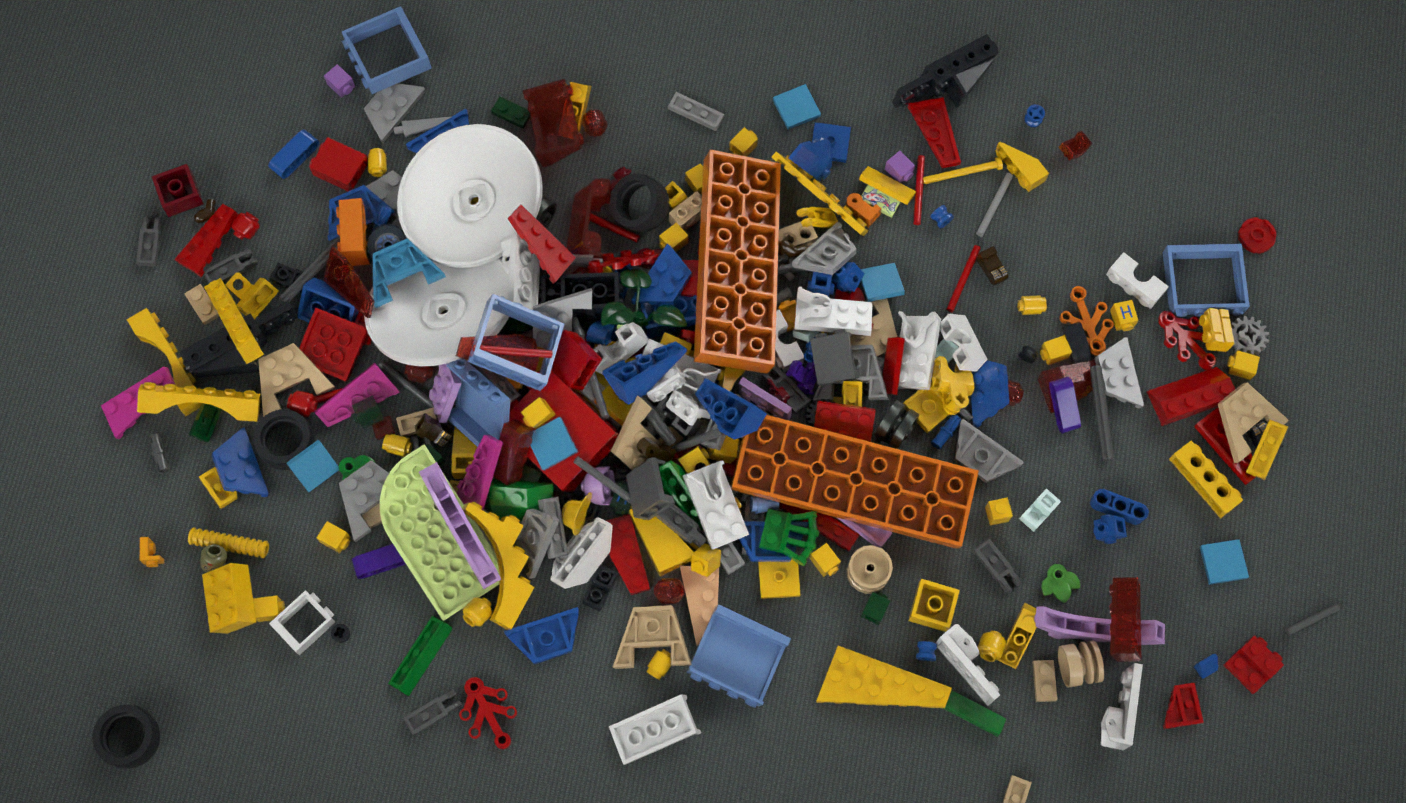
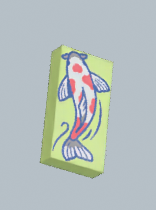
[861,185,901,218]

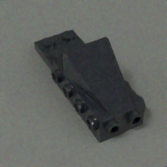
[892,34,999,108]
[509,272,624,324]
[181,301,298,379]

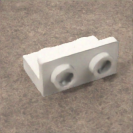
[647,364,687,403]
[666,390,710,426]

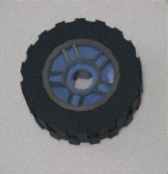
[367,224,407,259]

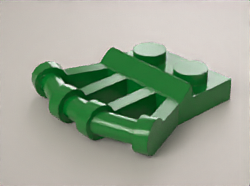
[759,509,819,566]

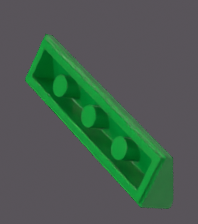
[388,616,452,696]
[943,690,1006,737]

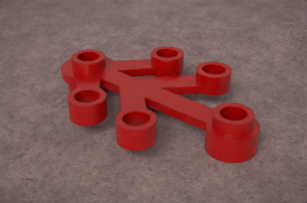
[587,250,659,273]
[1158,311,1216,370]
[459,677,517,750]

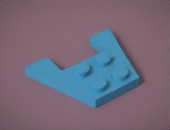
[373,238,446,308]

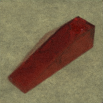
[323,247,375,318]
[455,334,539,372]
[1038,360,1096,413]

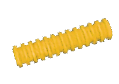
[188,527,269,558]

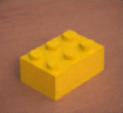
[202,563,256,634]

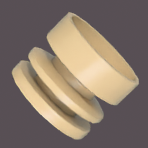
[1058,640,1104,688]

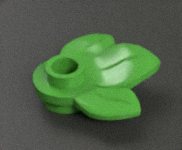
[1041,564,1080,603]

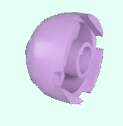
[581,466,615,505]

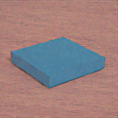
[773,84,821,130]
[861,263,905,302]
[525,417,578,470]
[286,440,339,492]
[1200,540,1249,585]

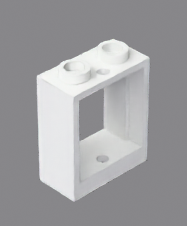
[269,590,335,655]

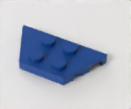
[406,109,469,154]
[328,185,396,241]
[631,244,692,305]
[971,360,1010,427]
[212,427,269,497]
[739,521,808,562]
[504,607,579,664]

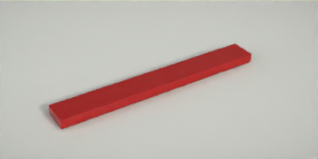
[722,458,860,552]

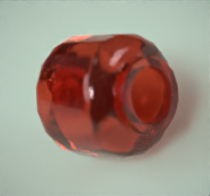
[582,109,608,137]
[404,364,434,383]
[1008,379,1024,406]
[654,578,685,604]

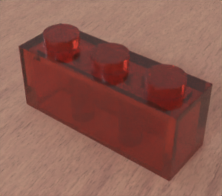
[493,419,534,485]

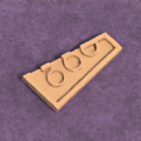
[680,566,719,646]

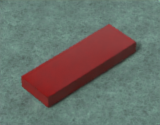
[882,337,905,395]

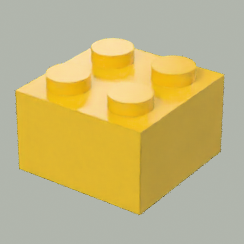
[908,579,960,632]

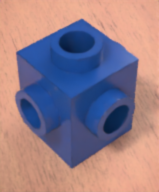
[832,262,865,292]
[807,272,835,298]
[1093,514,1127,544]

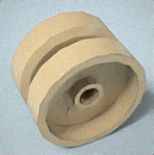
[847,545,893,594]

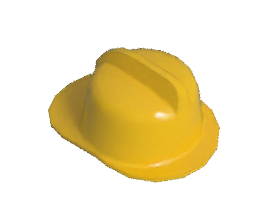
[562,492,592,536]

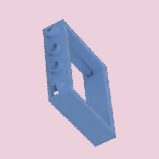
[342,6,432,94]
[1163,244,1250,317]
[467,294,564,391]

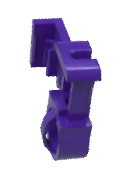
[786,360,817,394]

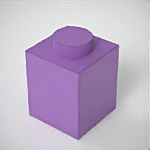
[324,64,355,98]
[885,151,915,183]

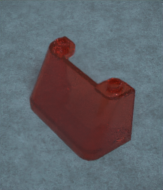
[522,79,584,168]
[567,178,612,263]

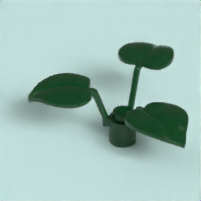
[601,269,687,330]

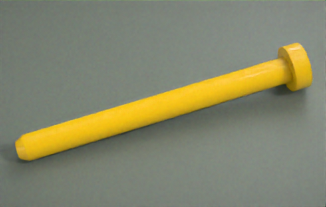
[923,157,1003,184]

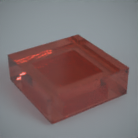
[372,415,396,440]

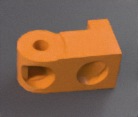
[846,193,881,228]

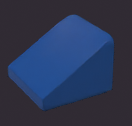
[1194,654,1218,679]

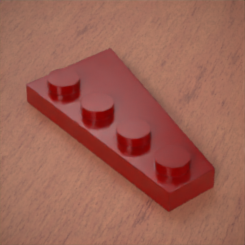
[907,97,961,168]
[507,204,576,284]

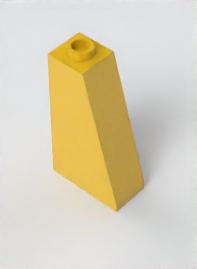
[629,507,694,576]

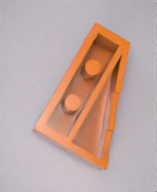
[336,198,370,267]

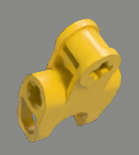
[932,356,974,415]

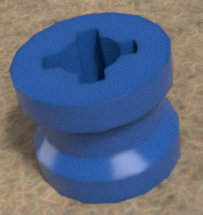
[1024,104,1045,127]
[930,205,954,228]
[916,641,937,661]

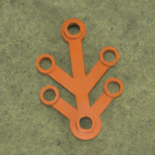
[1059,286,1114,356]

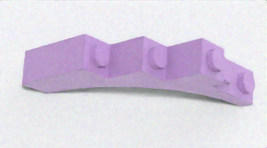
[419,462,501,589]
[1034,606,1165,646]

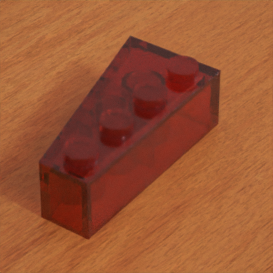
[1109,577,1142,662]

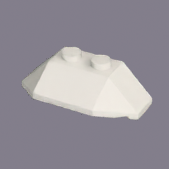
[550,517,613,589]

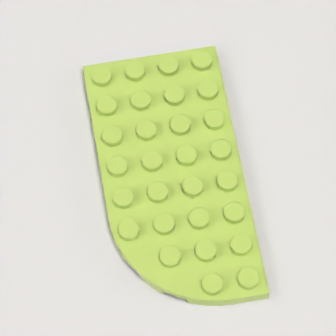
[380,444,500,621]

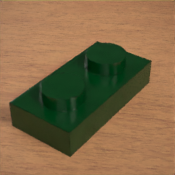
[491,97,532,129]
[189,403,222,443]

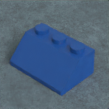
[297,277,365,323]

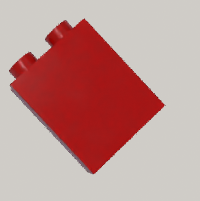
[508,370,619,493]

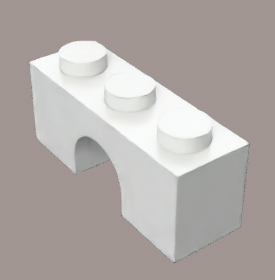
[1106,252,1169,309]
[775,309,805,373]
[940,314,987,371]
[593,322,649,375]

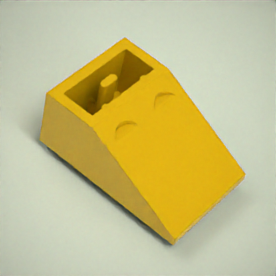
[452,427,477,479]

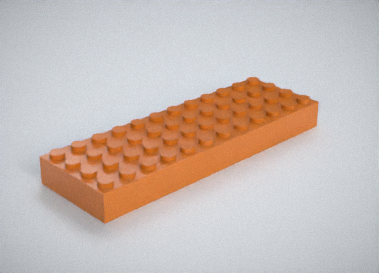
[694,149,781,374]
[730,415,979,549]

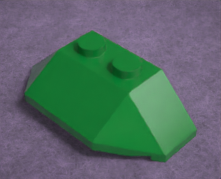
[659,460,704,531]
[485,479,554,522]

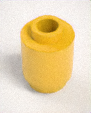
[368,148,387,177]
[1017,295,1047,315]
[382,434,413,457]
[646,649,671,680]

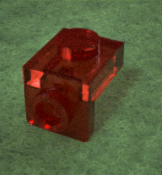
[1058,131,1092,161]

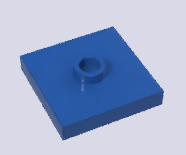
[812,122,851,163]

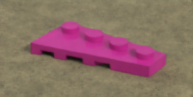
[315,363,400,427]
[101,367,175,439]
[456,435,503,510]

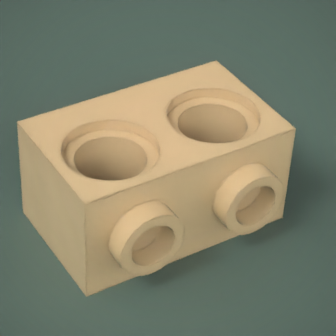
[669,191,702,231]
[778,222,818,255]

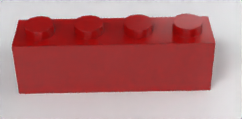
[1147,367,1235,426]

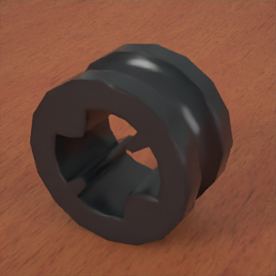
[1018,346,1038,363]
[331,624,350,643]

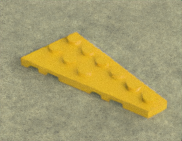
[772,152,869,236]
[816,646,952,708]

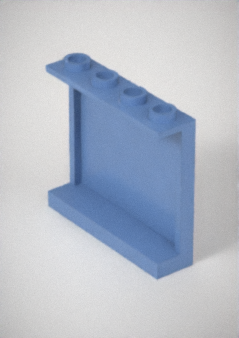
[447,358,510,456]
[687,604,791,708]

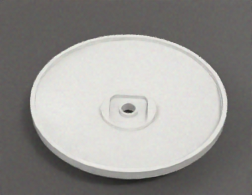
[397,124,543,268]
[364,258,509,366]

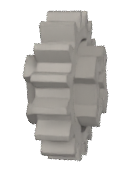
[1231,316,1269,355]

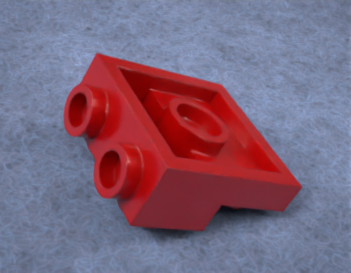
[1223,635,1284,694]

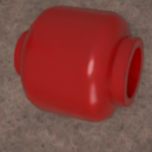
[231,211,260,240]
[287,391,318,417]

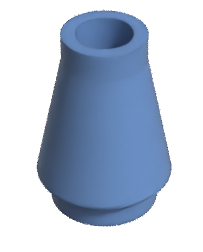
[750,496,779,514]

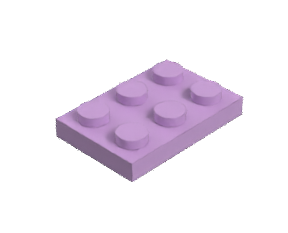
[429,363,462,423]
[739,377,792,420]

